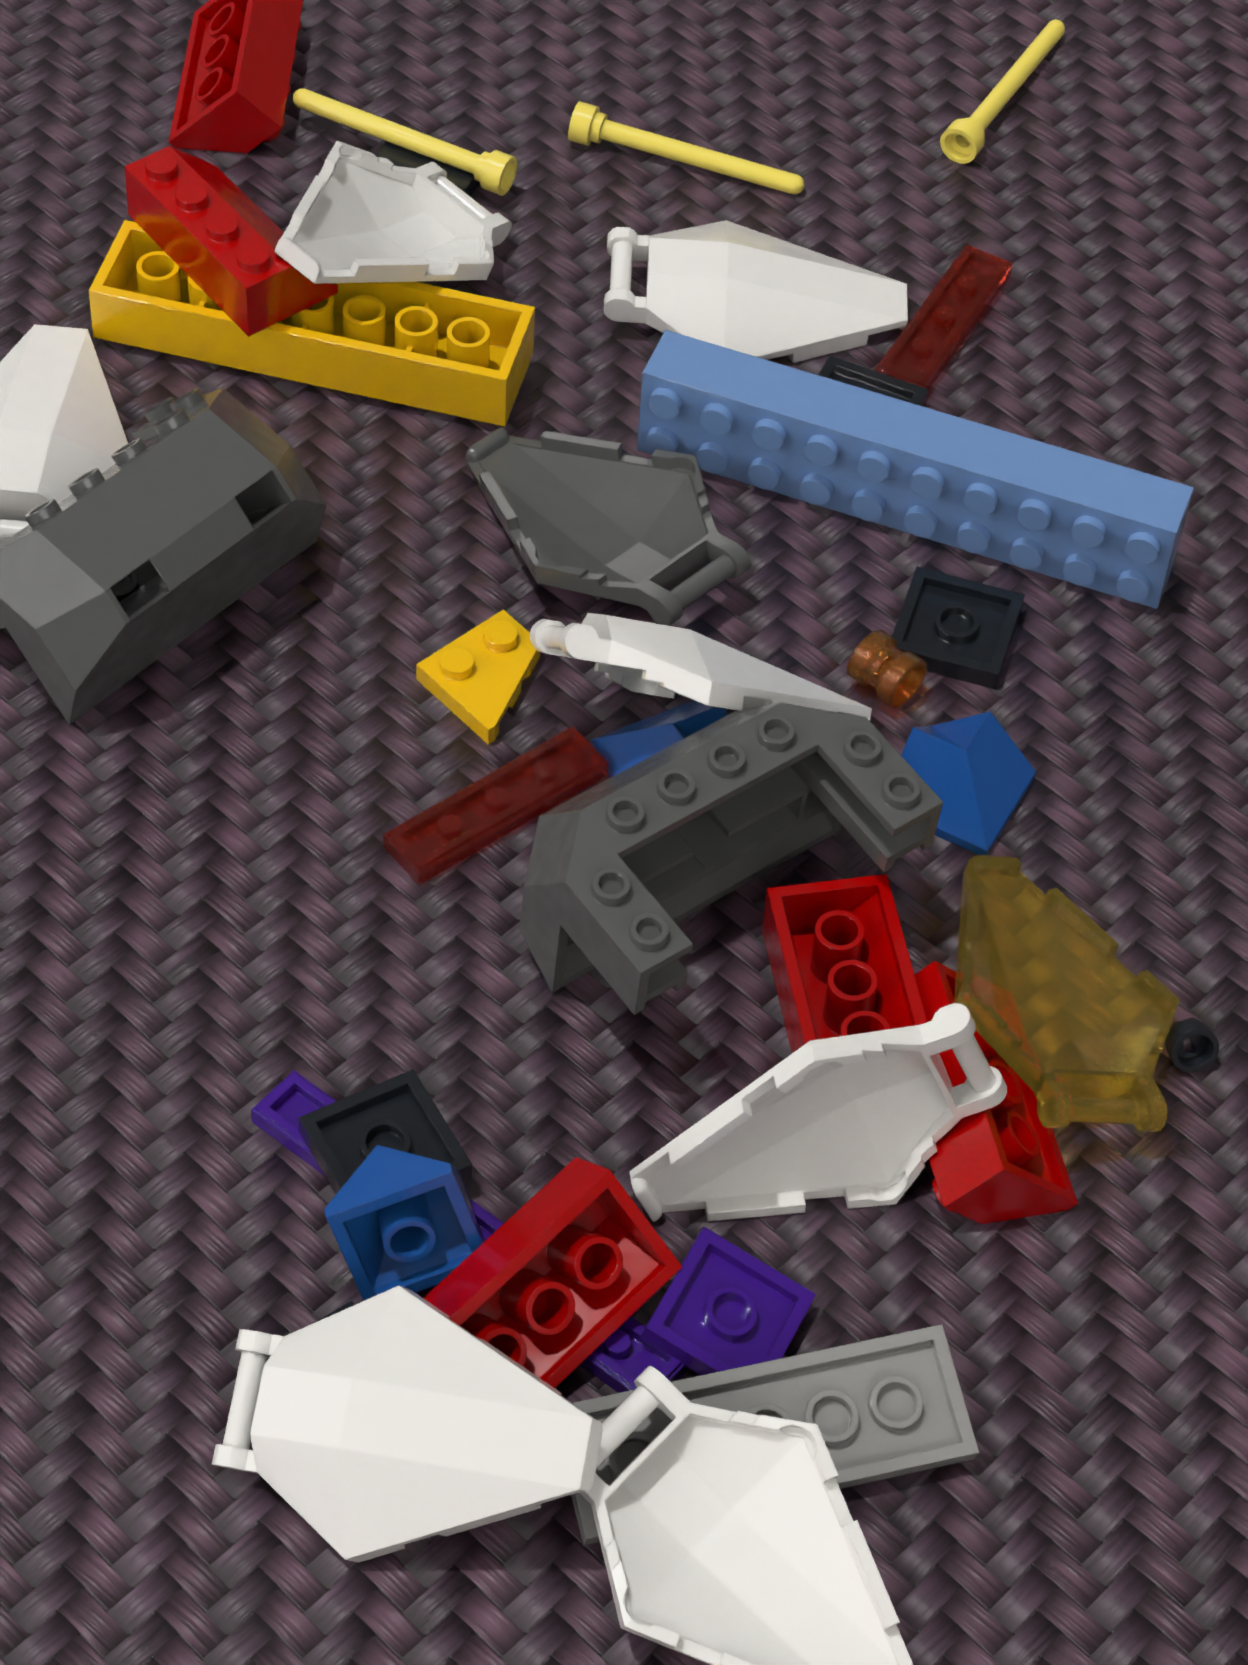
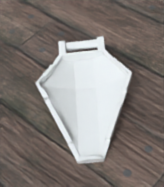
[274,141,512,284]
[603,220,908,363]
[0,324,128,540]
[530,613,872,721]
[629,1003,1007,1222]
[212,1286,603,1563]
[578,1366,913,1665]

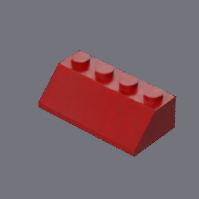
[168,0,303,153]
[124,146,338,337]
[762,874,927,1053]
[914,961,1078,1224]
[423,1157,682,1388]

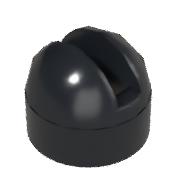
[1165,1018,1219,1073]

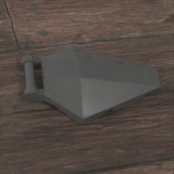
[466,428,751,626]

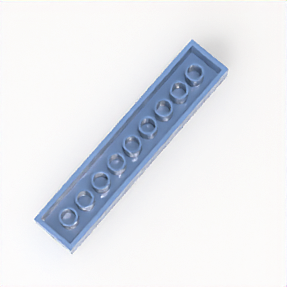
[637,330,1194,609]

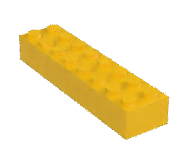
[89,220,535,427]

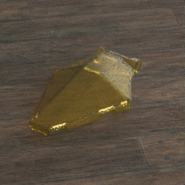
[954,855,1180,1132]

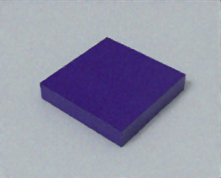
[639,1227,816,1375]

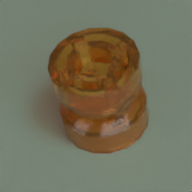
[847,630,927,708]

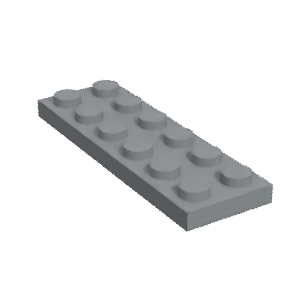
[571,1324,979,1546]

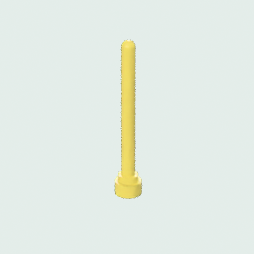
[940,19,1065,164]
[293,88,518,196]
[568,101,805,195]

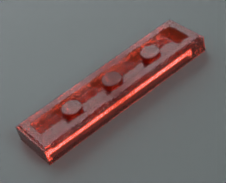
[875,244,1013,391]
[383,726,608,885]

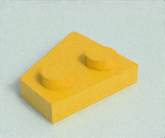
[416,609,540,745]

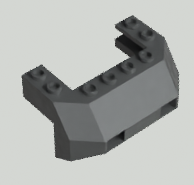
[0,388,327,725]
[519,702,943,1015]

